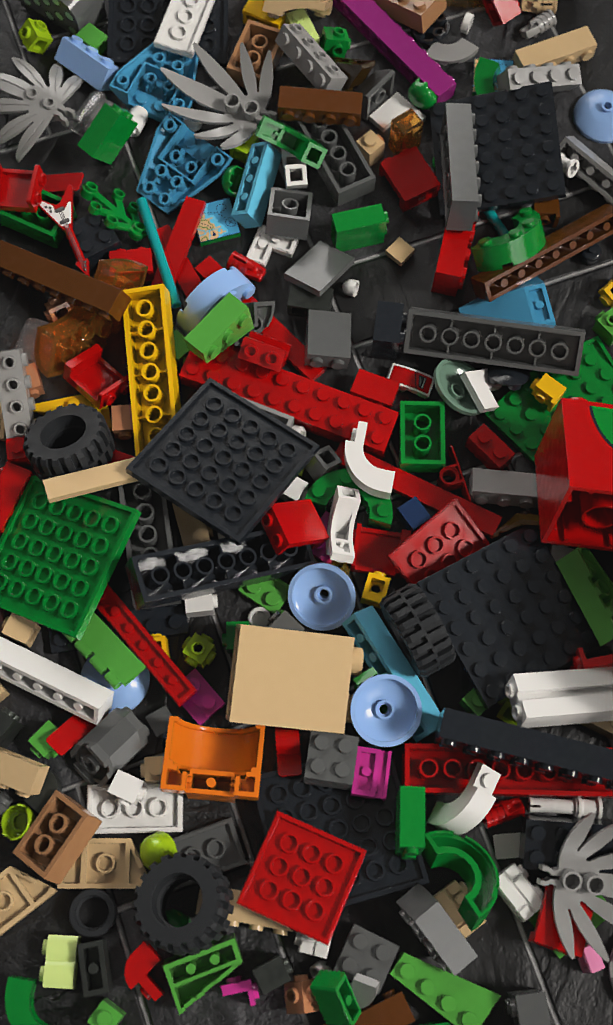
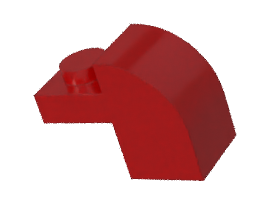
[124,940,165,1001]

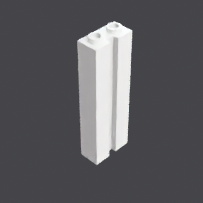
[505,667,613,728]

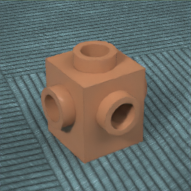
[44,297,77,329]
[284,974,320,1014]

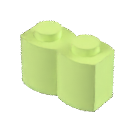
[39,934,81,989]

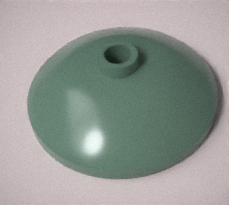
[434,359,481,416]

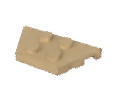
[57,838,147,889]
[0,866,58,936]

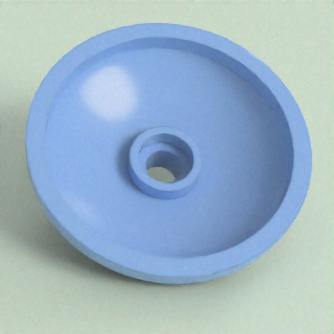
[573,89,613,144]
[288,563,356,631]
[81,647,150,713]
[350,674,422,747]

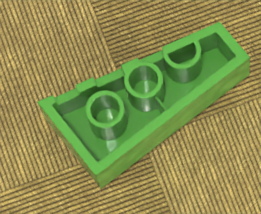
[556,547,613,646]
[388,952,501,1025]

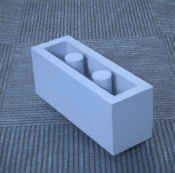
[54,35,120,91]

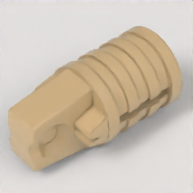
[521,0,557,14]

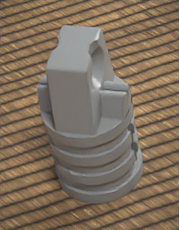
[520,9,557,39]

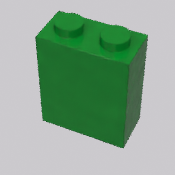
[77,103,138,165]
[330,204,389,252]
[395,786,425,860]

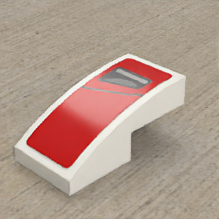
[386,363,434,399]

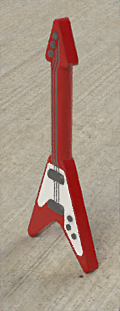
[38,184,90,276]

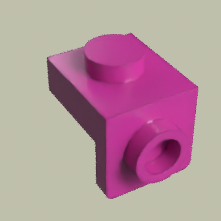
[221,976,260,1006]

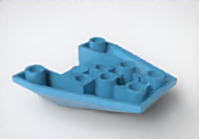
[109,43,199,123]
[136,112,233,215]
[458,276,556,325]

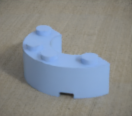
[176,266,256,336]

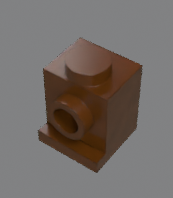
[531,199,560,228]

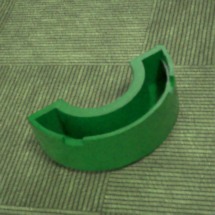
[471,207,546,272]
[305,469,393,531]
[421,830,500,931]

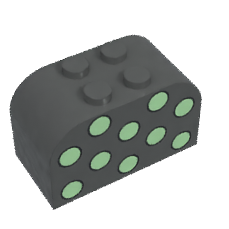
[21,0,106,36]

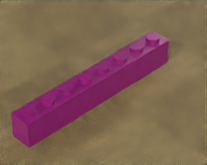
[333,0,456,103]

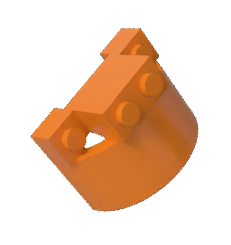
[160,716,265,803]

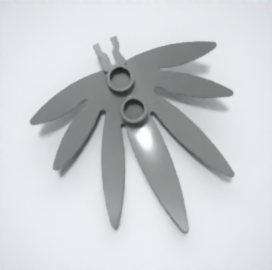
[160,42,278,150]
[0,57,84,162]
[536,812,613,962]

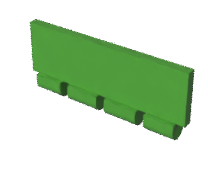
[62,613,146,690]

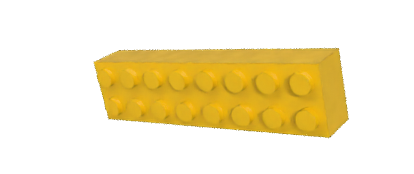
[123,284,181,456]

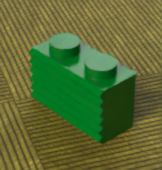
[310,969,362,1025]

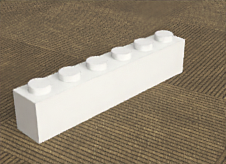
[0,636,114,725]

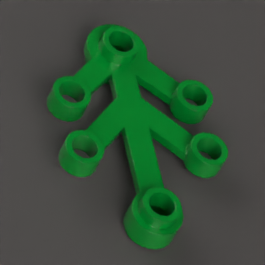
[80,181,147,241]

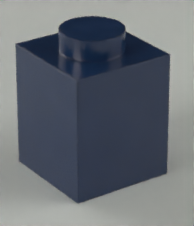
[395,496,431,534]

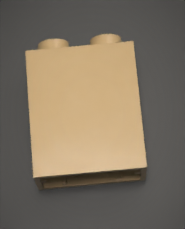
[225,624,364,734]

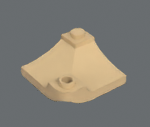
[262,0,333,19]

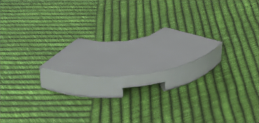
[427,38,479,66]
[350,973,380,1009]

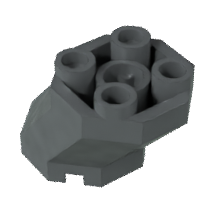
[70,707,150,788]

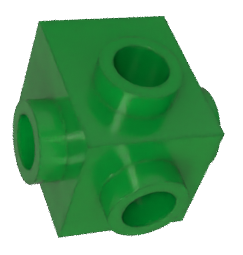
[320,26,351,58]

